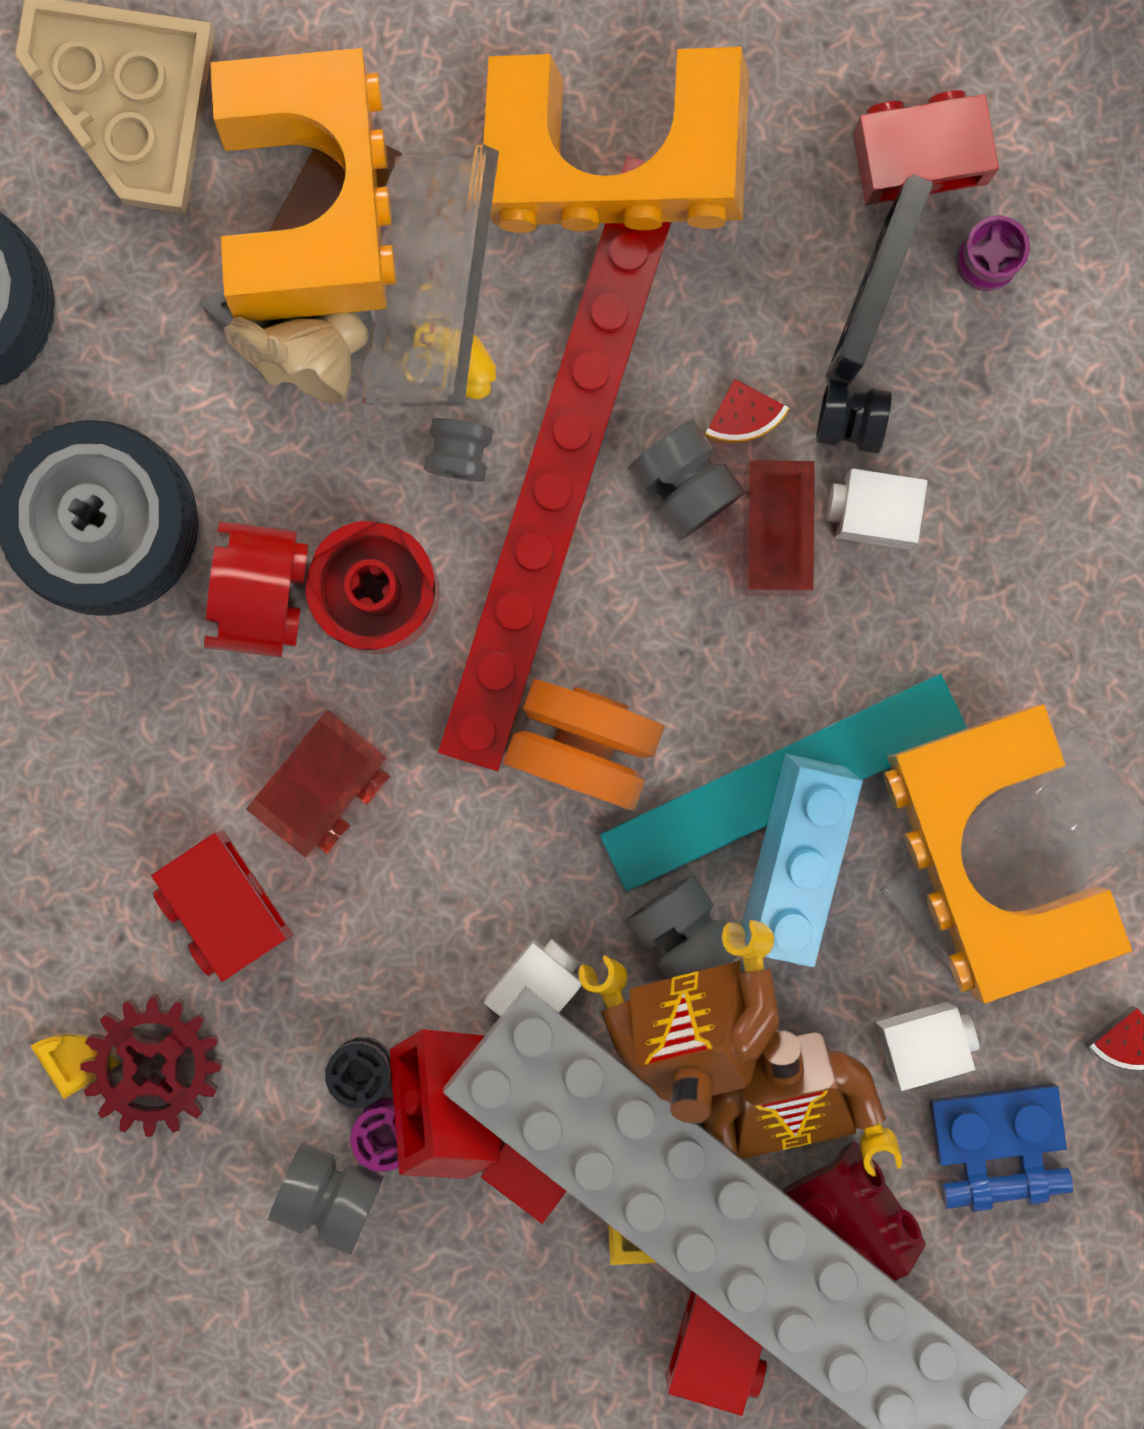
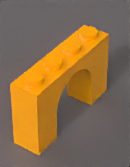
[480,47,749,233]
[210,48,397,322]
[883,704,1133,1004]

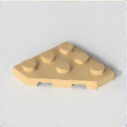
[15,0,215,214]

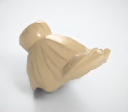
[224,312,369,404]

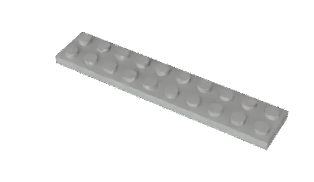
[443,986,1029,1429]

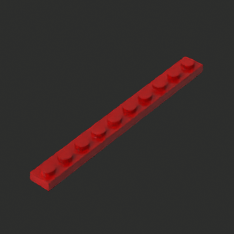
[438,156,672,772]

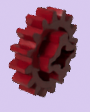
[80,994,223,1137]

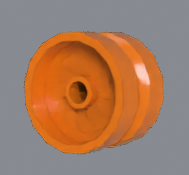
[503,679,665,811]

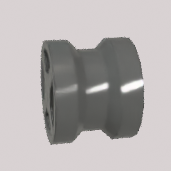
[423,418,493,482]

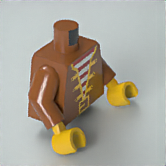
[578,920,779,1123]
[703,1031,902,1176]

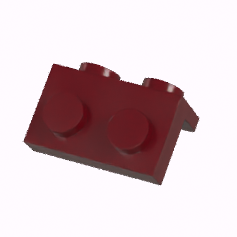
[782,1141,926,1281]

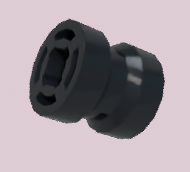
[816,380,892,454]
[325,1037,392,1108]

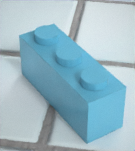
[741,753,863,967]

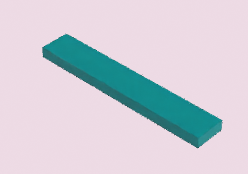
[599,673,967,892]

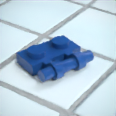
[929,1083,1073,1212]

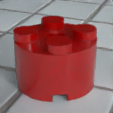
[204,521,308,658]
[305,521,439,654]

